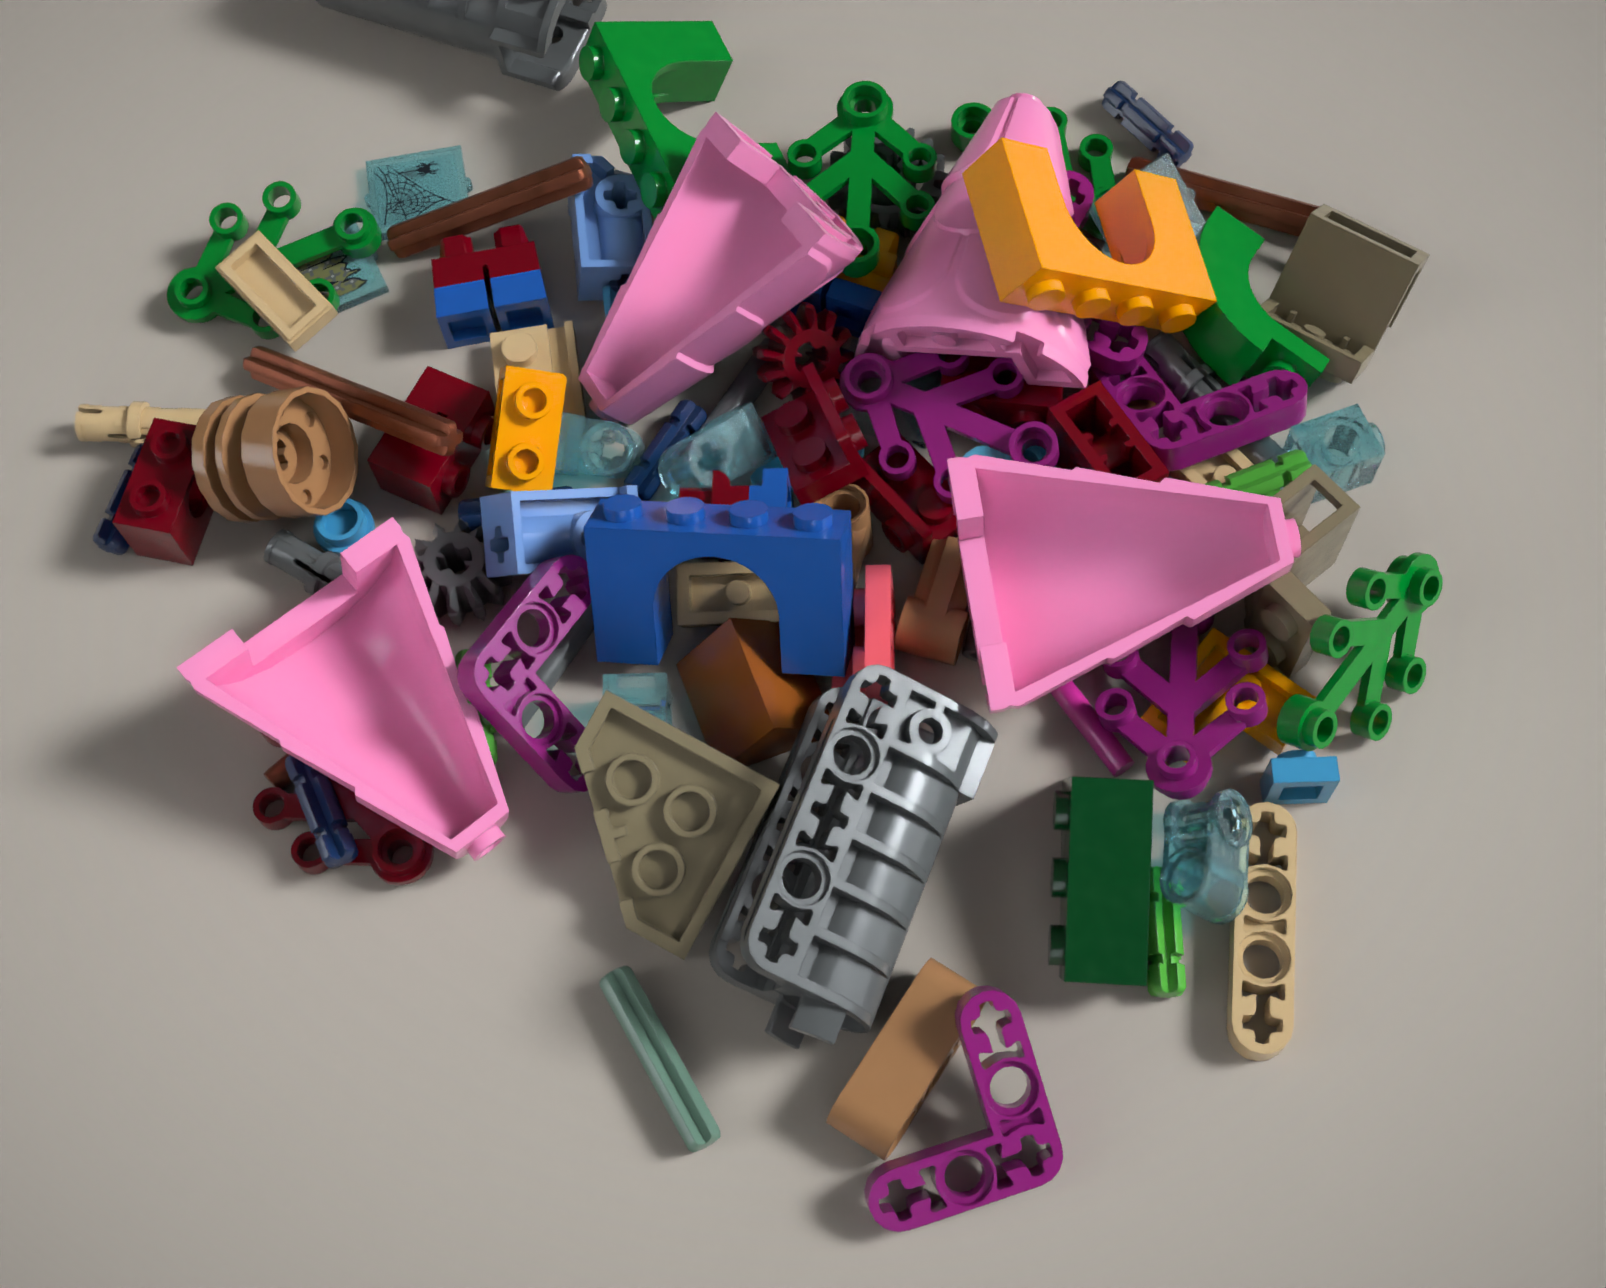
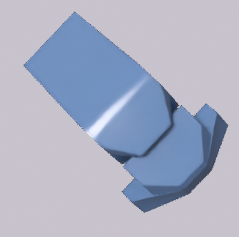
[568,154,652,301]
[480,485,638,578]

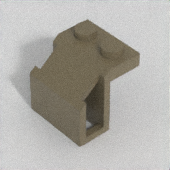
[1261,204,1430,384]
[1244,464,1360,678]

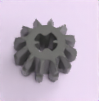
[414,518,513,627]

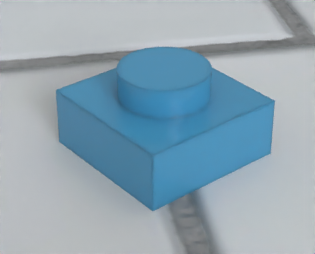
[1260,750,1340,804]

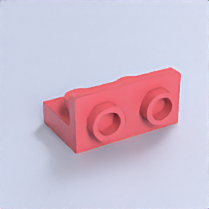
[832,564,895,704]

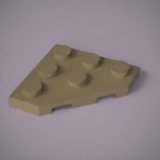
[574,690,780,960]

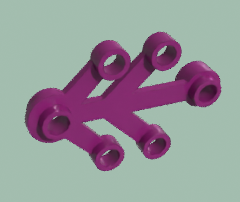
[840,352,1059,504]
[1095,614,1269,800]

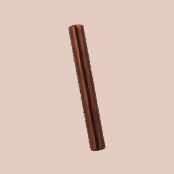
[243,345,463,456]

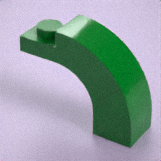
[1183,206,1330,388]

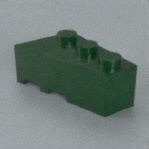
[1048,776,1154,986]

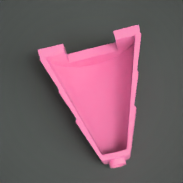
[855,93,1091,388]
[578,112,863,426]
[947,454,1301,714]
[176,517,509,861]

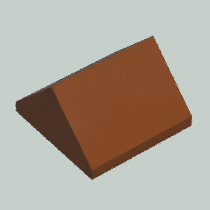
[676,618,830,766]

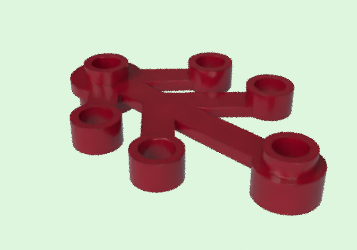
[252,732,434,885]

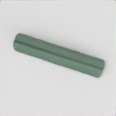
[600,966,721,1153]

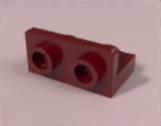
[760,362,869,505]
[851,432,958,565]

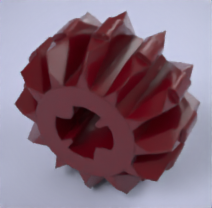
[752,302,854,400]

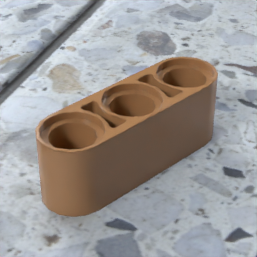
[826,957,986,1161]

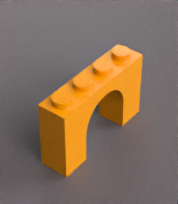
[962,137,1217,333]

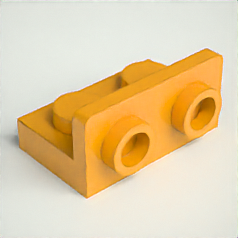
[485,365,567,491]

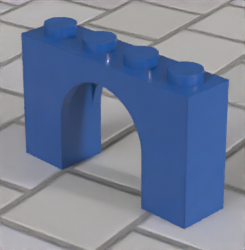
[583,494,855,677]

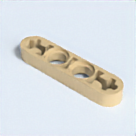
[1226,802,1297,1061]

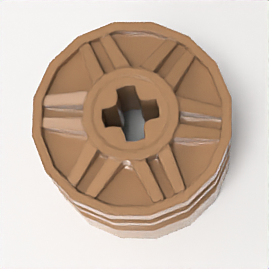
[192,386,358,523]

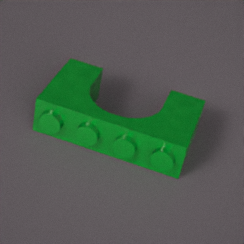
[579,21,793,220]

